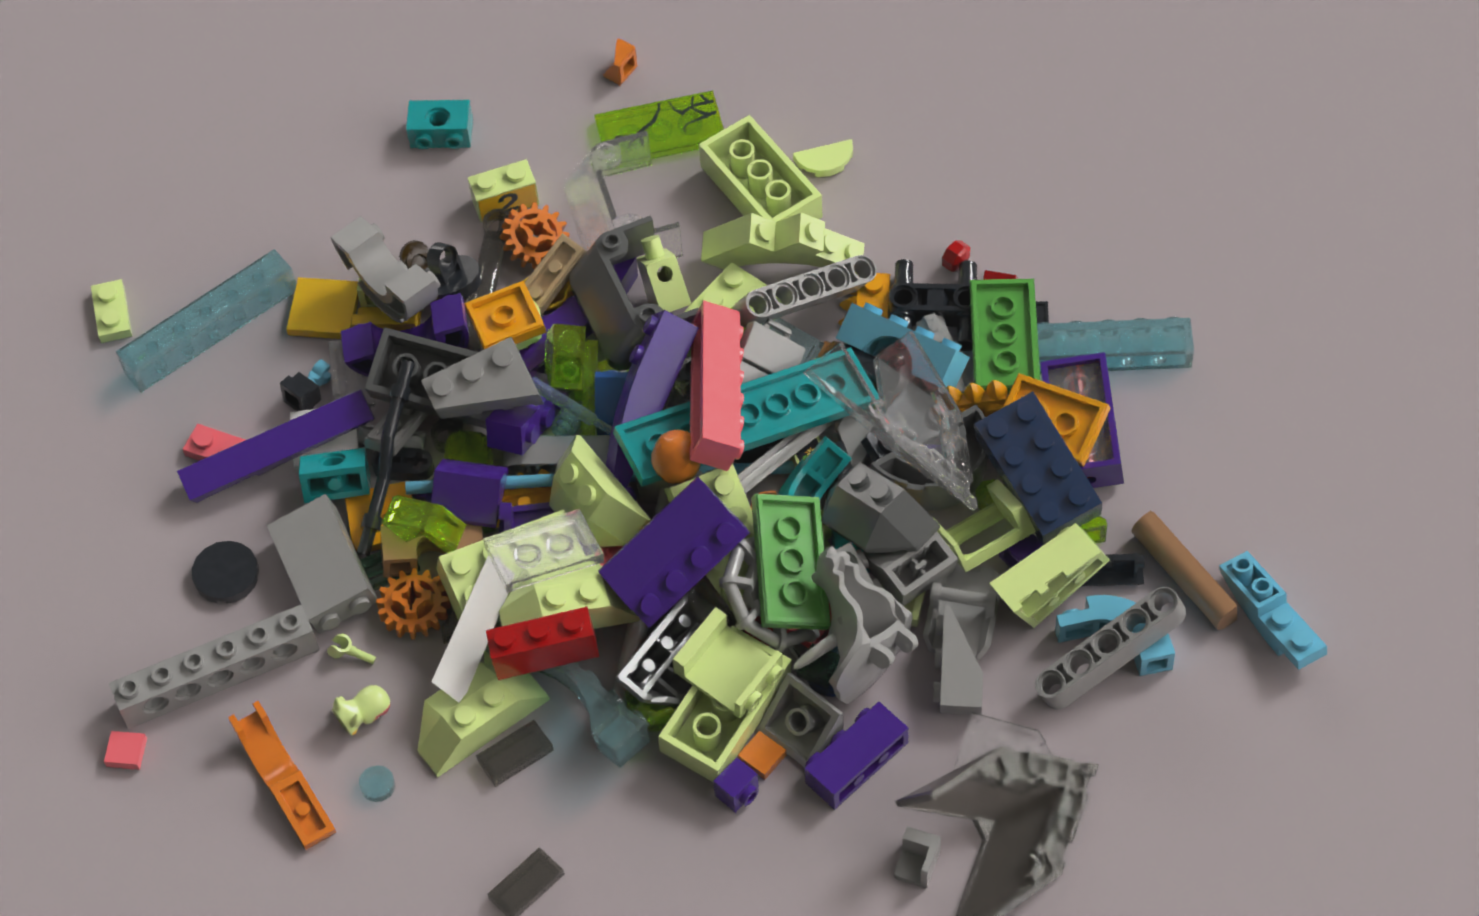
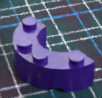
[341,293,469,377]

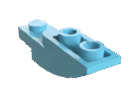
[1219,551,1327,670]

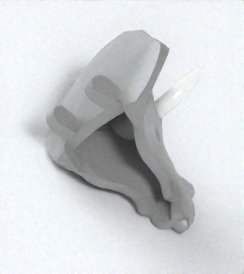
[794,546,918,704]

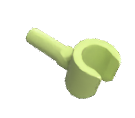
[327,634,376,664]

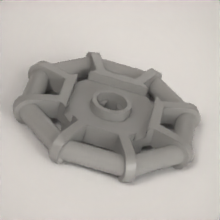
[719,537,820,652]

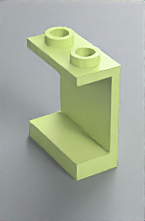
[673,607,784,719]

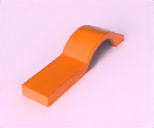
[228,700,336,850]

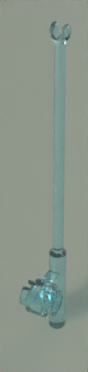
[532,376,612,436]

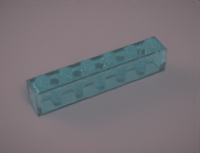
[116,249,297,393]
[1037,316,1194,374]

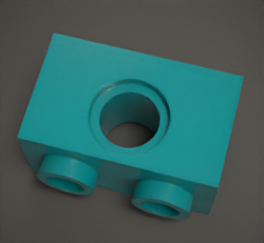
[406,100,473,149]
[299,447,371,504]

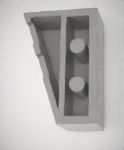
[421,337,544,419]

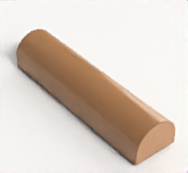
[1131,510,1237,630]

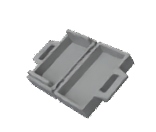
[740,318,806,384]

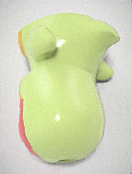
[331,685,390,736]

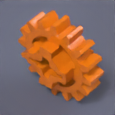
[500,202,570,270]
[376,568,451,640]

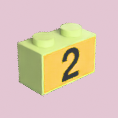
[467,159,540,222]

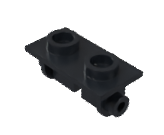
[1082,551,1145,586]

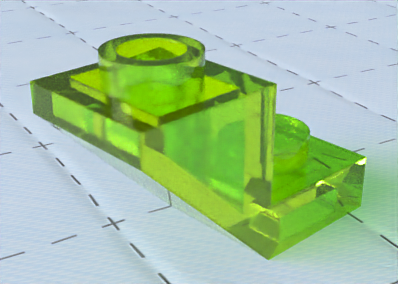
[382,495,466,554]

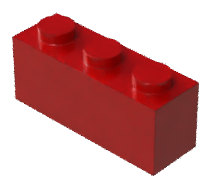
[486,606,600,680]

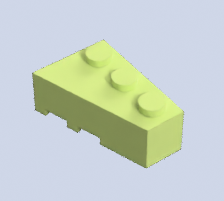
[989,523,1110,628]

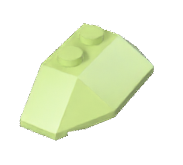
[549,435,651,548]
[499,559,640,629]
[417,662,550,777]

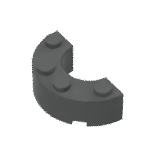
[871,405,988,511]

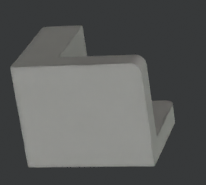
[894,826,941,888]

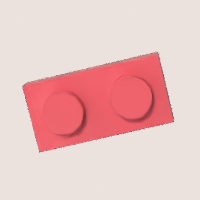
[183,423,245,461]

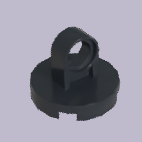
[424,242,482,301]

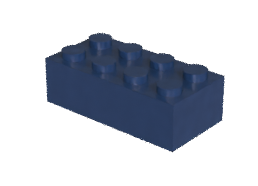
[974,391,1102,546]

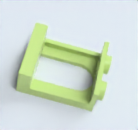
[933,479,1036,572]

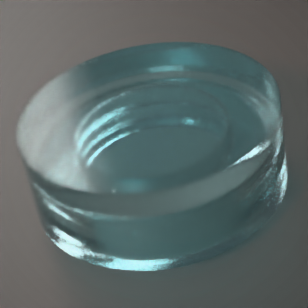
[359,765,395,802]

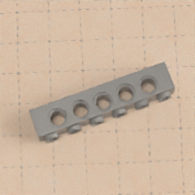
[109,604,320,729]

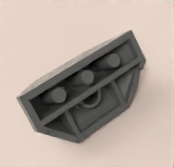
[821,462,940,553]
[615,589,714,707]

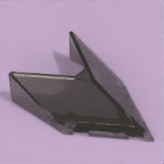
[895,746,1099,916]

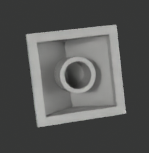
[757,673,844,767]

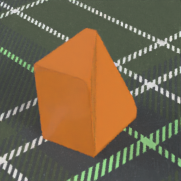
[603,38,638,85]

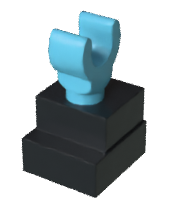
[280,359,333,411]

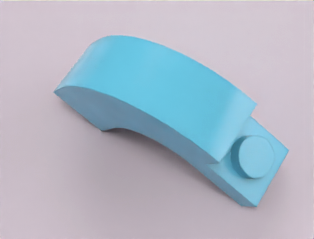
[1055,595,1175,676]

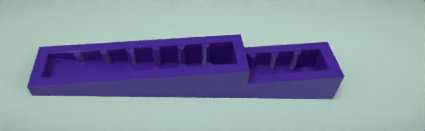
[177,389,375,503]

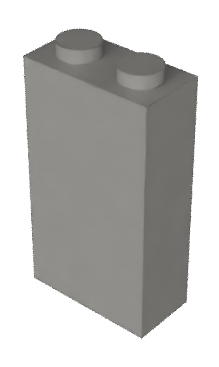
[267,494,378,633]

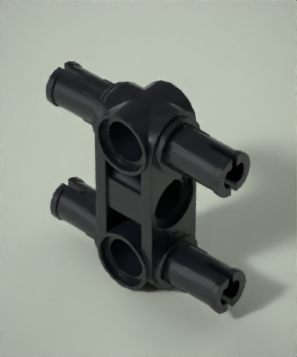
[888,259,977,351]

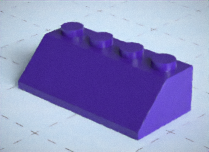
[598,476,750,628]

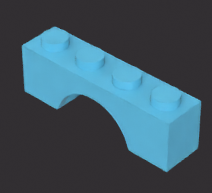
[836,303,970,389]

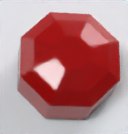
[942,240,971,272]

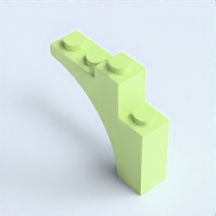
[701,213,864,275]

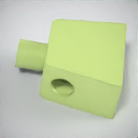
[636,235,692,312]

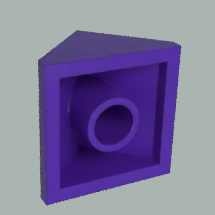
[430,458,508,528]

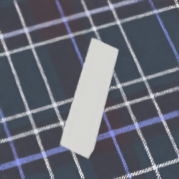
[431,555,515,703]

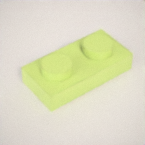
[91,279,132,343]

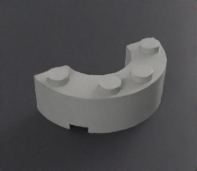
[330,216,440,323]

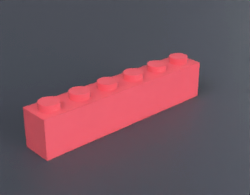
[690,300,744,471]

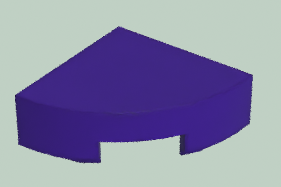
[498,502,514,534]

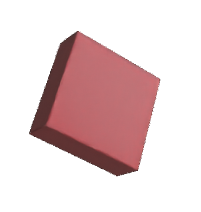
[104,731,147,770]

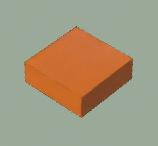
[737,731,787,780]

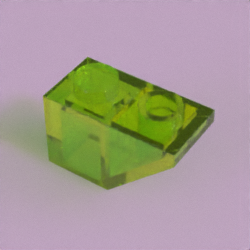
[545,324,586,391]

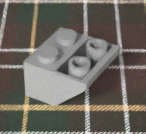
[863,532,958,606]

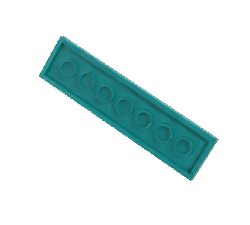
[613,347,881,487]

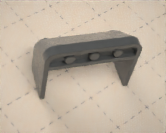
[569,215,699,371]

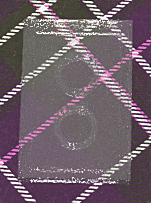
[483,509,604,593]

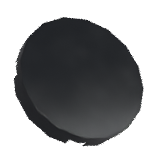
[192,541,259,604]

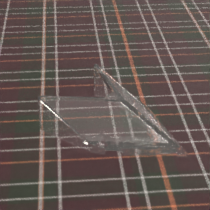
[803,331,978,511]

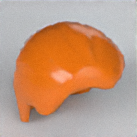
[651,429,701,484]

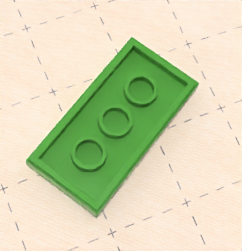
[969,279,1041,392]
[751,494,831,630]

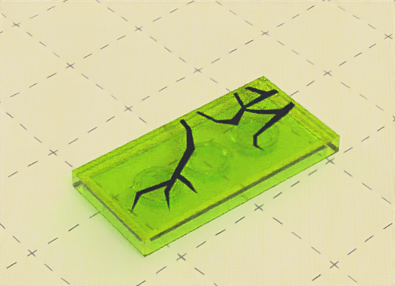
[594,90,724,168]

